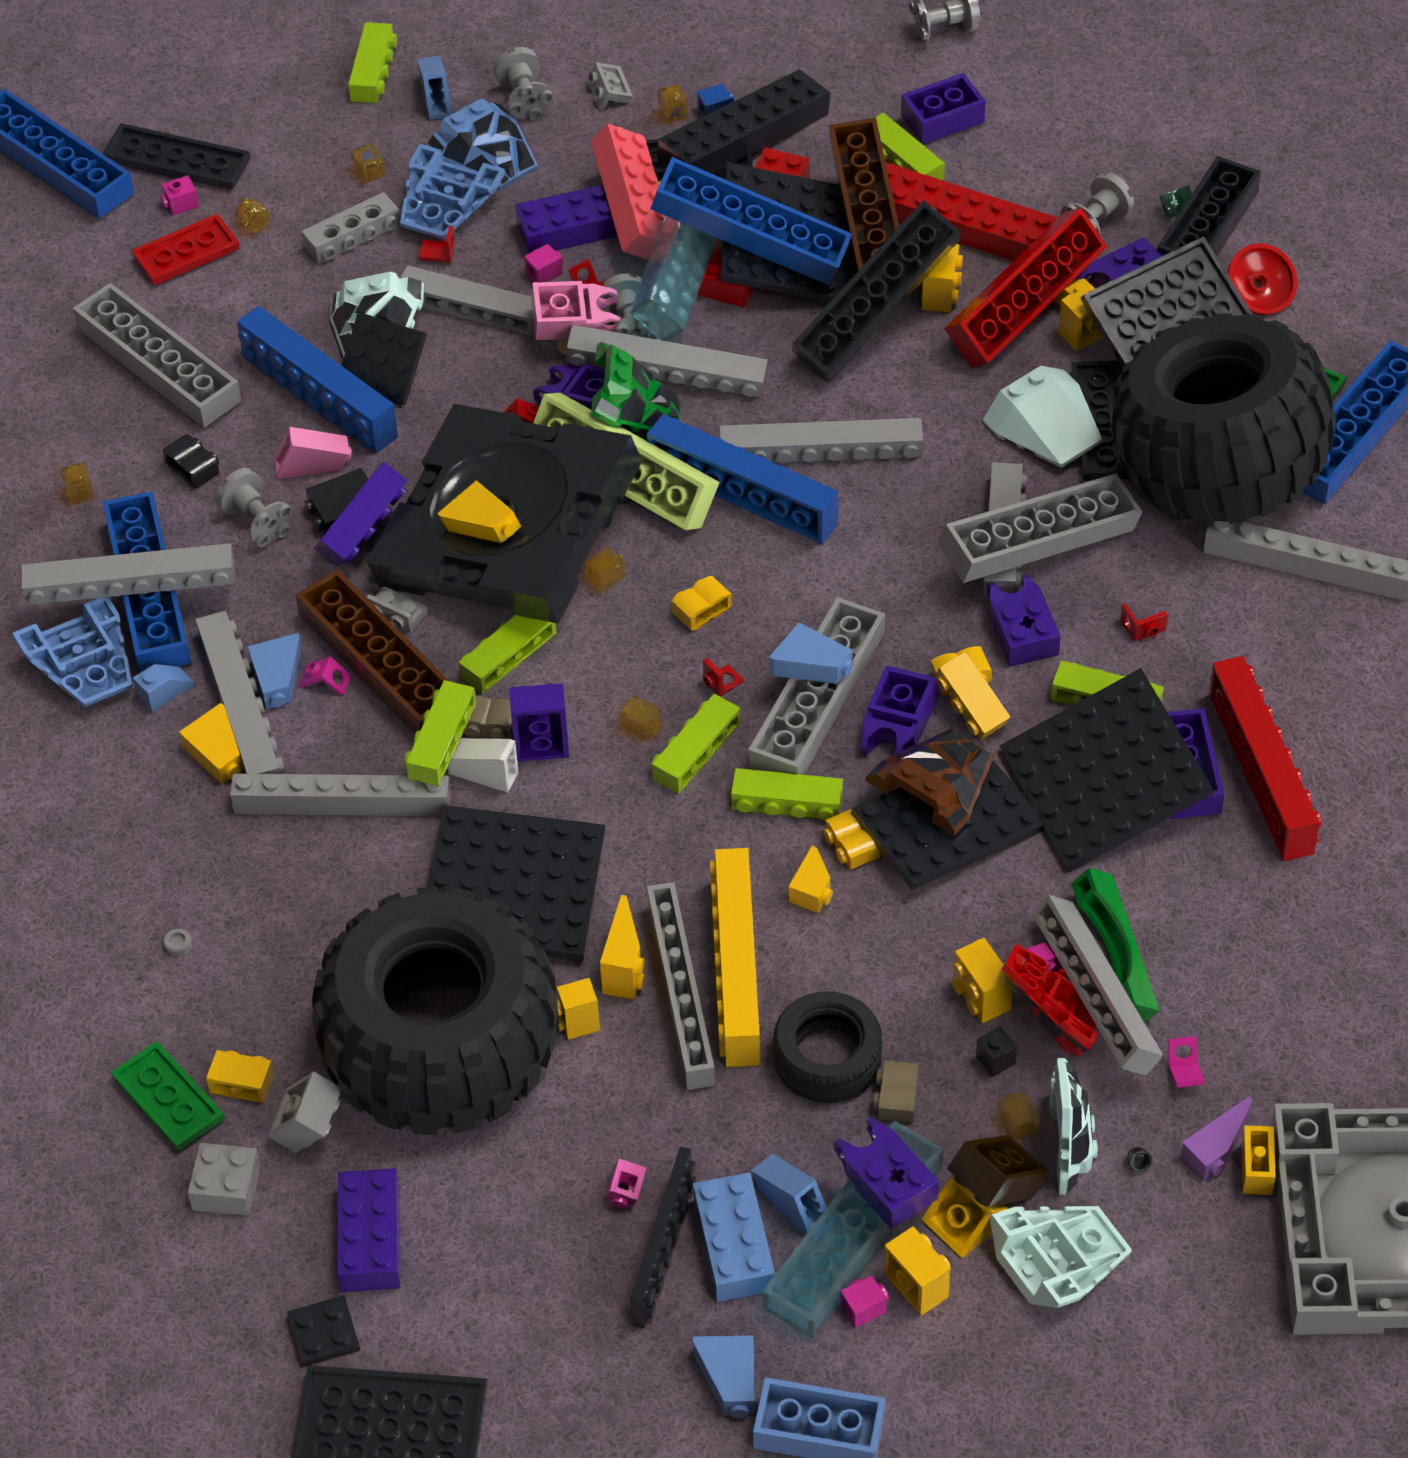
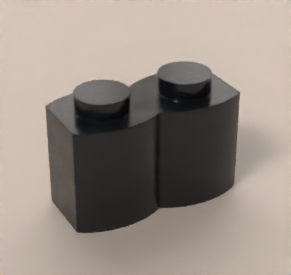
[163,434,219,489]

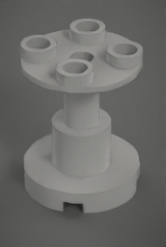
[909,0,981,43]
[494,47,554,121]
[1061,173,1134,234]
[600,273,660,340]
[215,468,293,547]

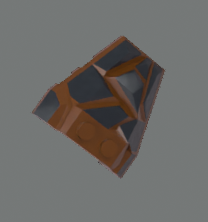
[865,729,994,836]

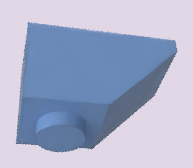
[133,664,195,712]

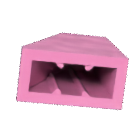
[274,427,352,479]

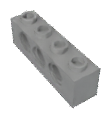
[301,192,400,264]

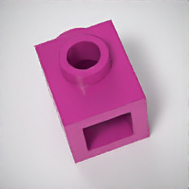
[160,176,199,216]
[524,244,563,283]
[840,1275,889,1328]

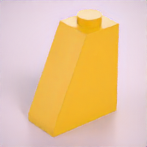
[437,480,521,543]
[179,703,243,784]

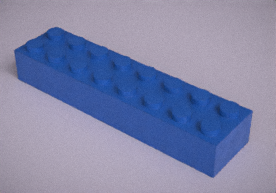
[0,88,134,219]
[650,157,852,286]
[237,306,398,454]
[1303,340,1408,504]
[647,414,838,545]
[103,491,192,673]

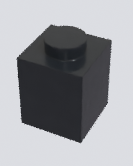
[976,1026,1017,1077]

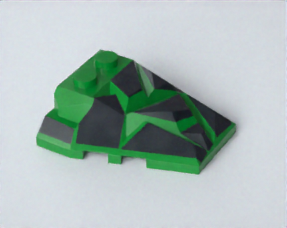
[591,342,681,432]

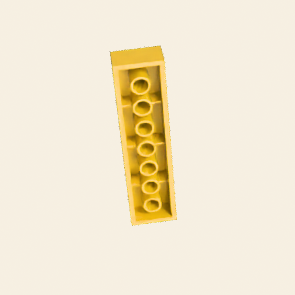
[710,848,760,1067]

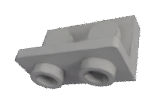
[587,63,633,110]
[366,586,428,633]

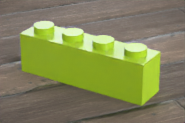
[349,22,397,103]
[876,113,945,180]
[458,615,556,694]
[1051,660,1164,705]
[404,680,476,786]
[651,694,741,794]
[731,768,843,821]

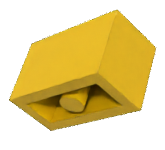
[557,978,600,1040]
[206,1050,274,1103]
[1241,1125,1276,1195]

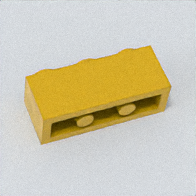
[935,652,1010,741]

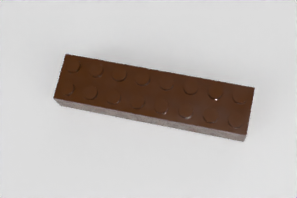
[829,117,899,272]
[295,569,449,734]

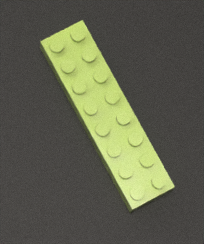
[533,393,720,530]

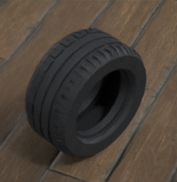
[773,991,882,1103]

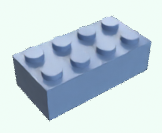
[693,1173,775,1302]
[753,1377,886,1458]

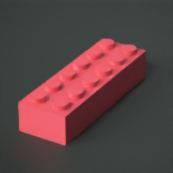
[591,124,677,263]

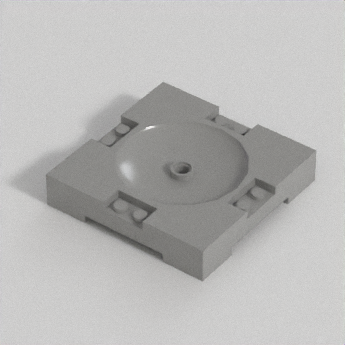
[1271,1103,1408,1334]

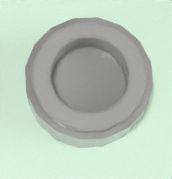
[164,929,192,956]

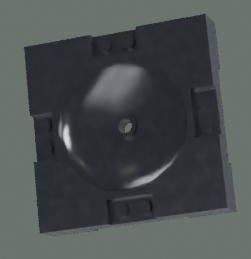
[366,404,642,624]

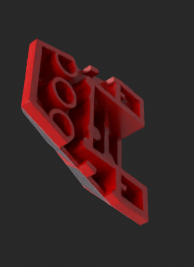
[1002,943,1098,1058]

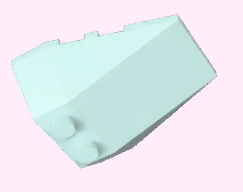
[983,366,1103,468]
[990,1206,1132,1308]

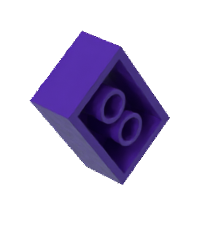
[901,73,986,145]
[509,683,569,762]

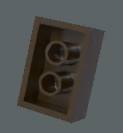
[947,1135,1050,1207]

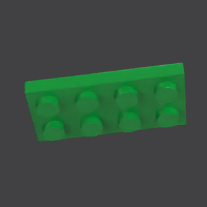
[110,1041,225,1152]

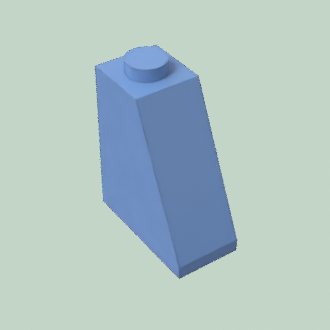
[417,56,452,120]
[769,623,854,684]
[248,633,302,709]
[751,1153,832,1240]
[693,1336,755,1418]

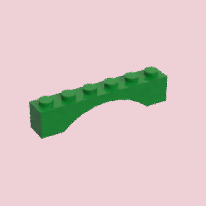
[1071,868,1160,1023]

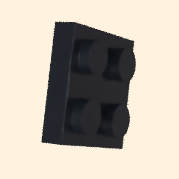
[287,1295,360,1368]

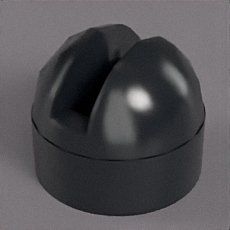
[1127,1146,1152,1172]

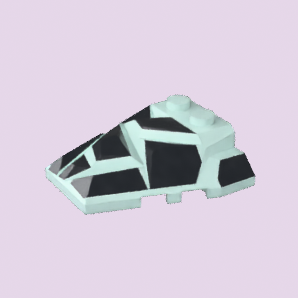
[330,272,424,357]
[1049,1058,1098,1195]

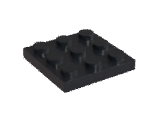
[341,312,428,405]

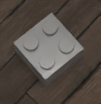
[267,1071,341,1153]
[188,1143,261,1216]

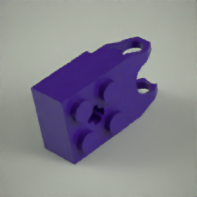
[1077,237,1162,288]
[533,364,605,410]
[987,574,1061,667]
[860,665,939,755]
[834,1117,939,1230]

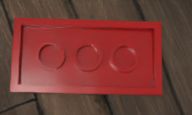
[132,213,240,286]

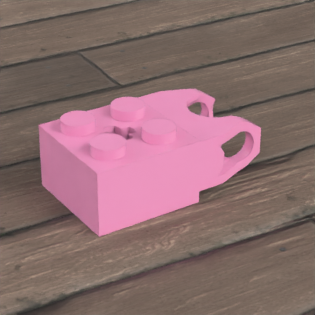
[531,281,621,340]

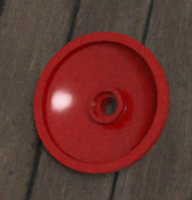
[1227,243,1298,315]

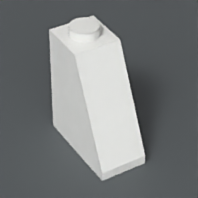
[448,738,519,793]

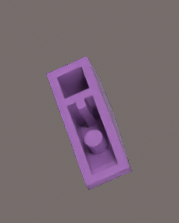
[1181,1097,1253,1181]

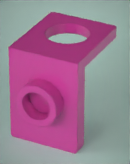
[299,656,351,695]
[1168,1036,1205,1088]

